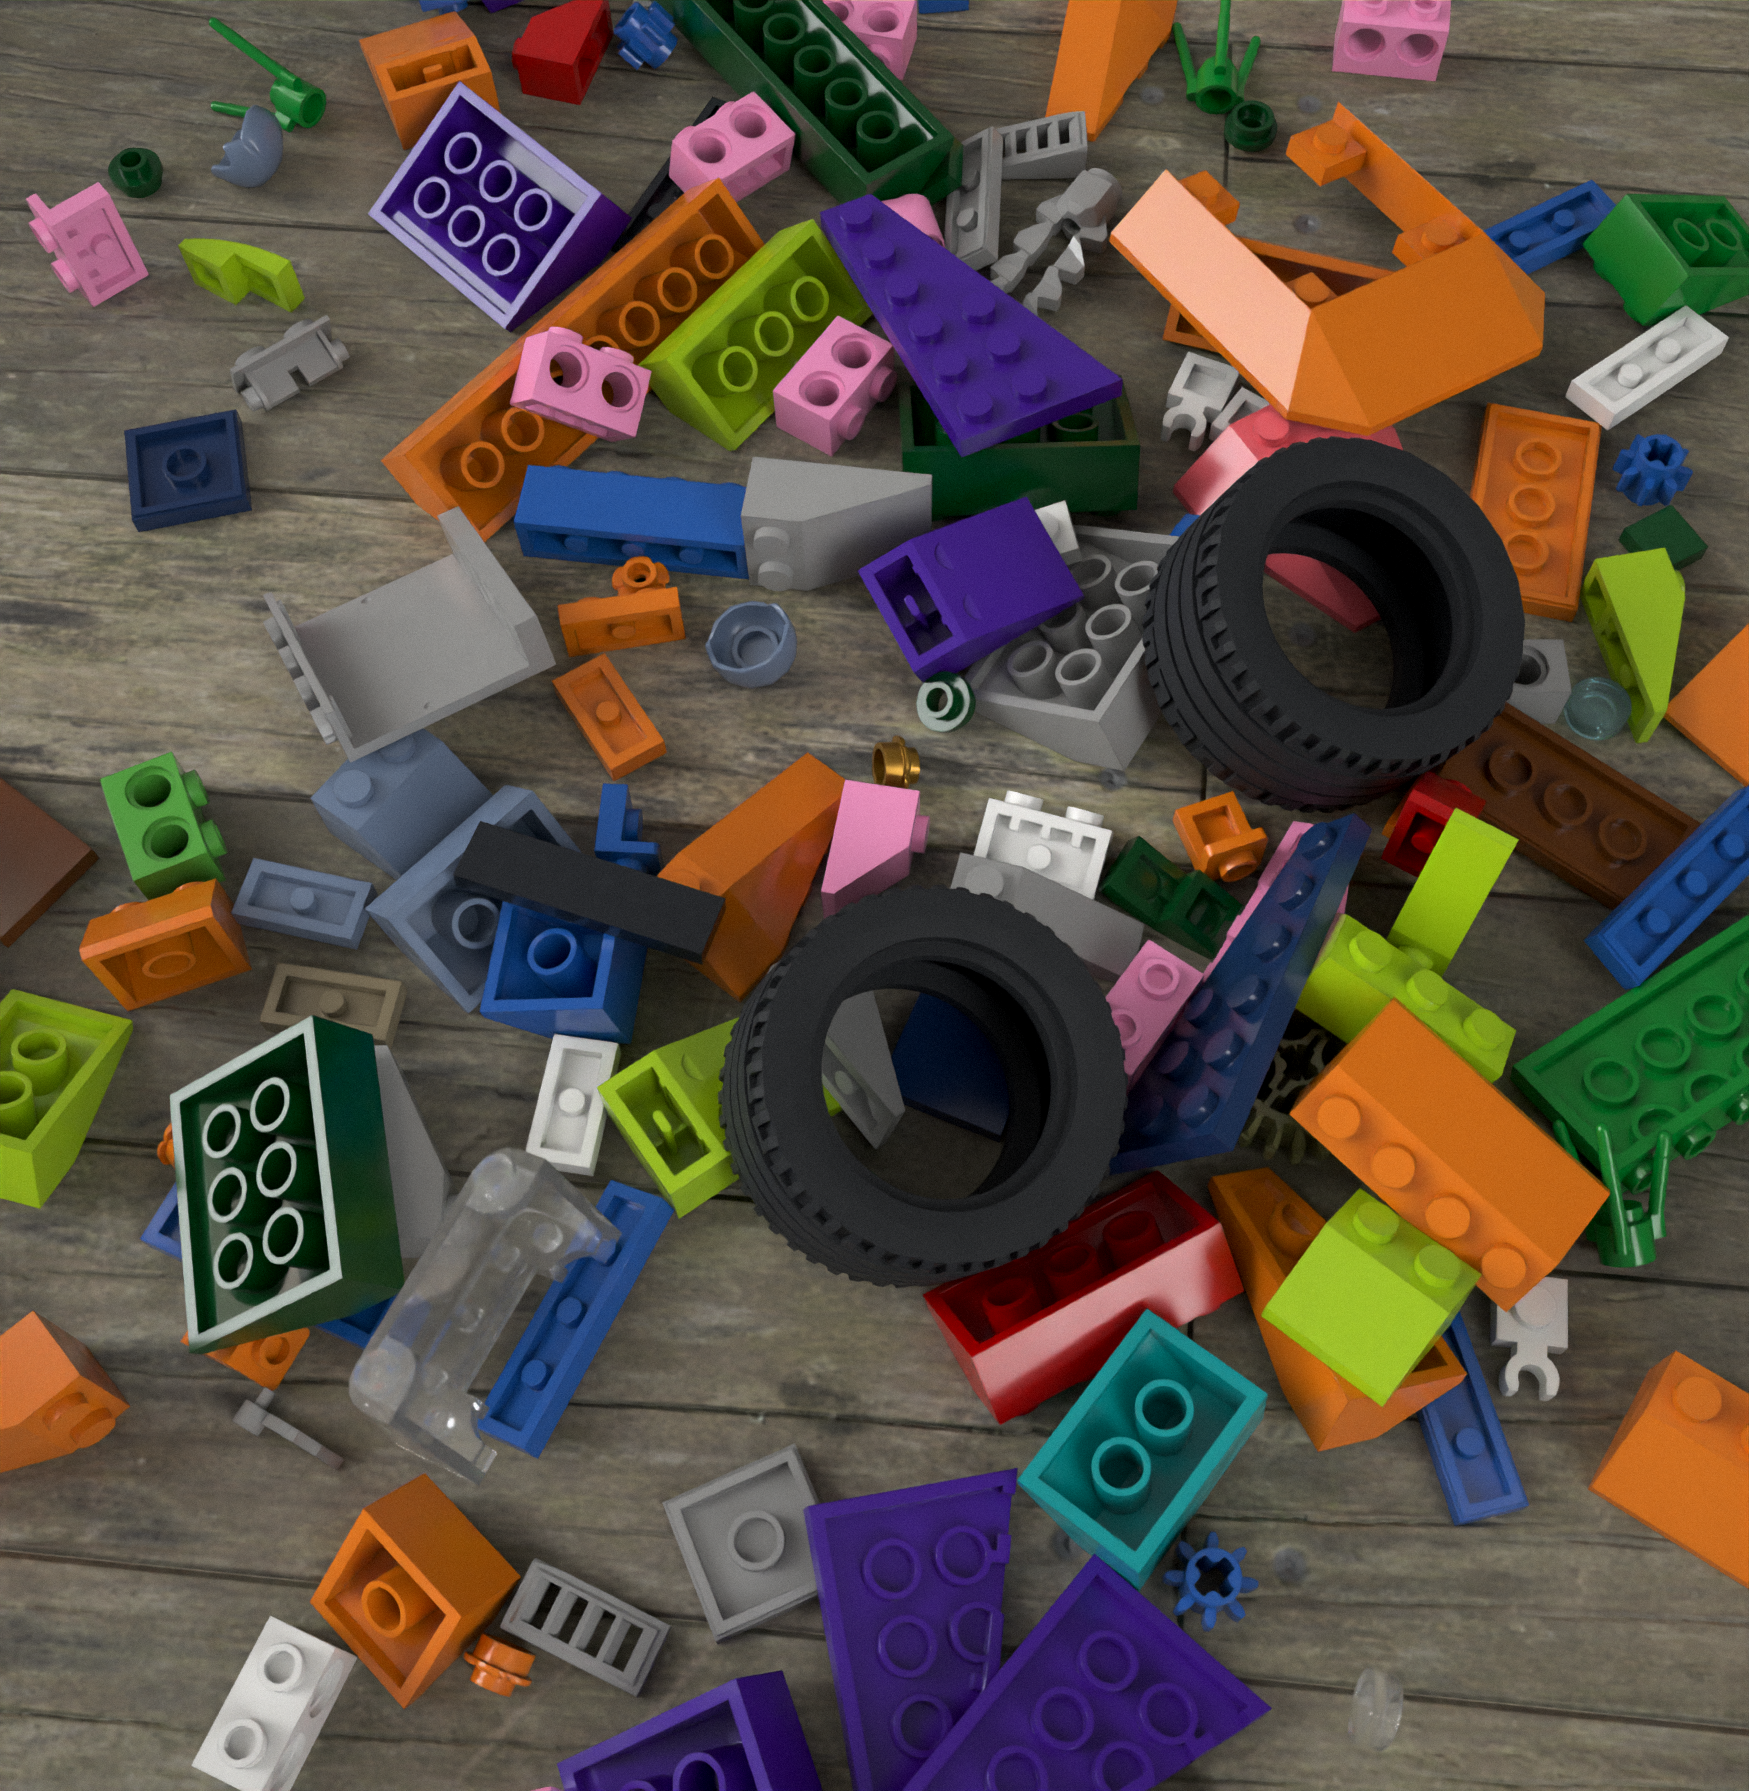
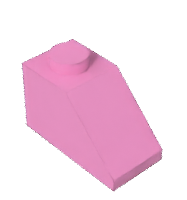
[821,780,930,919]

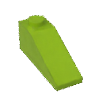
[1580,548,1685,744]
[1386,808,1519,978]

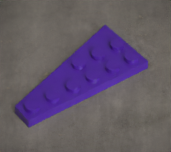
[820,194,1123,457]
[803,1468,1018,1791]
[902,1554,1272,1791]

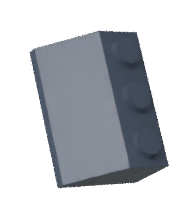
[365,784,582,1013]

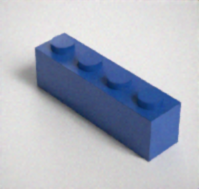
[514,465,749,579]

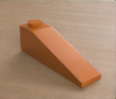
[1045,0,1178,142]
[1207,1167,1467,1452]

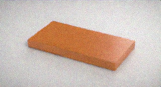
[1470,402,1602,622]

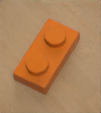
[558,587,686,657]
[552,653,667,781]

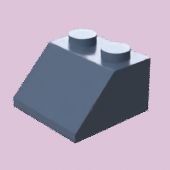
[311,728,493,880]

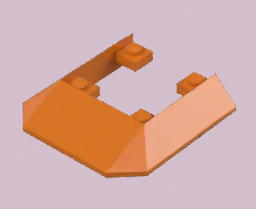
[1109,101,1545,436]

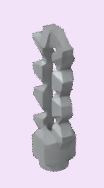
[990,168,1122,316]

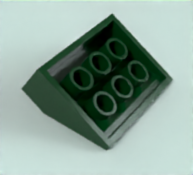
[899,375,1140,522]
[169,1015,406,1355]

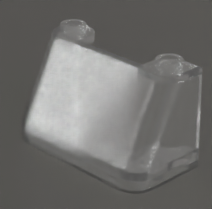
[349,1147,622,1486]

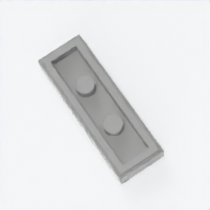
[944,126,1003,271]

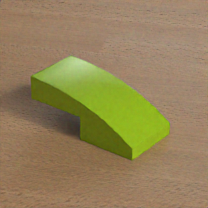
[178,238,305,313]

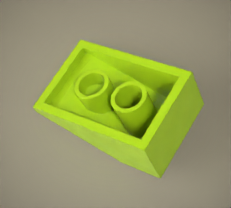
[0,989,133,1209]

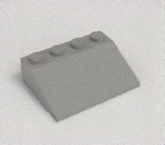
[964,525,1180,771]

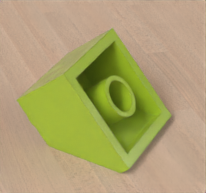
[1261,1188,1482,1407]

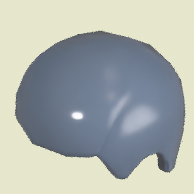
[211,105,283,188]
[705,601,797,689]

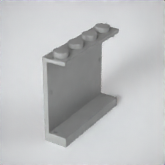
[263,506,556,763]

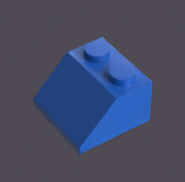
[480,901,647,1044]

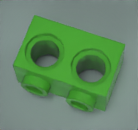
[100,751,228,901]

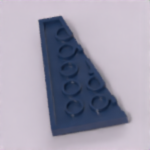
[1108,813,1372,1176]

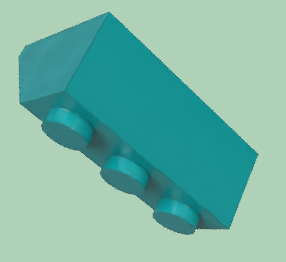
[1017,1309,1268,1592]

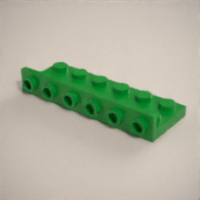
[1510,915,1749,1195]

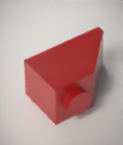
[512,0,614,105]
[1380,771,1487,878]

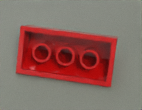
[922,1170,1244,1425]

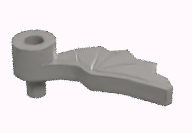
[232,1387,344,1470]

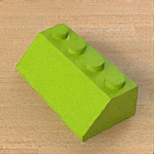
[637,219,873,451]

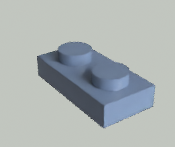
[231,858,378,950]

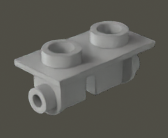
[230,315,350,412]

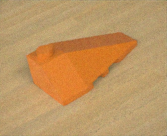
[656,752,846,1003]

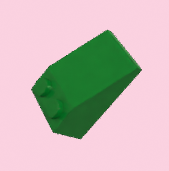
[1582,194,1749,326]

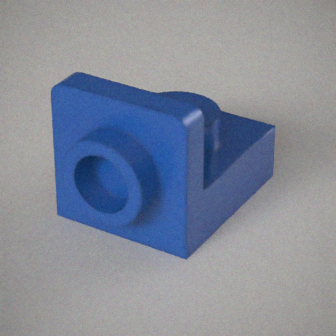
[594,783,664,876]

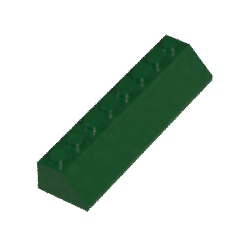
[651,0,954,204]

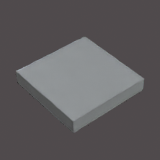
[662,1443,820,1644]

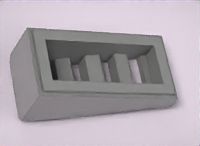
[996,111,1088,180]
[500,1558,672,1698]

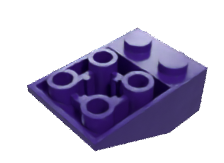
[857,496,1085,683]

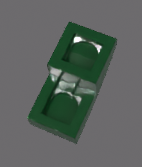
[1097,836,1245,960]

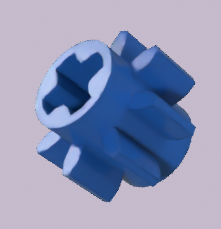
[614,1,678,70]
[1612,434,1693,507]
[1162,1531,1258,1632]

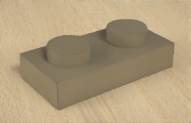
[259,962,408,1050]

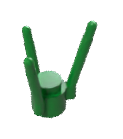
[1172,0,1261,115]
[208,17,327,133]
[1552,1120,1672,1268]

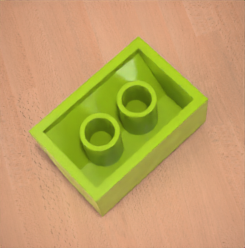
[1295,912,1516,1083]

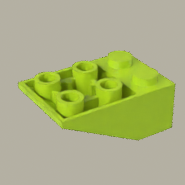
[597,1017,843,1219]

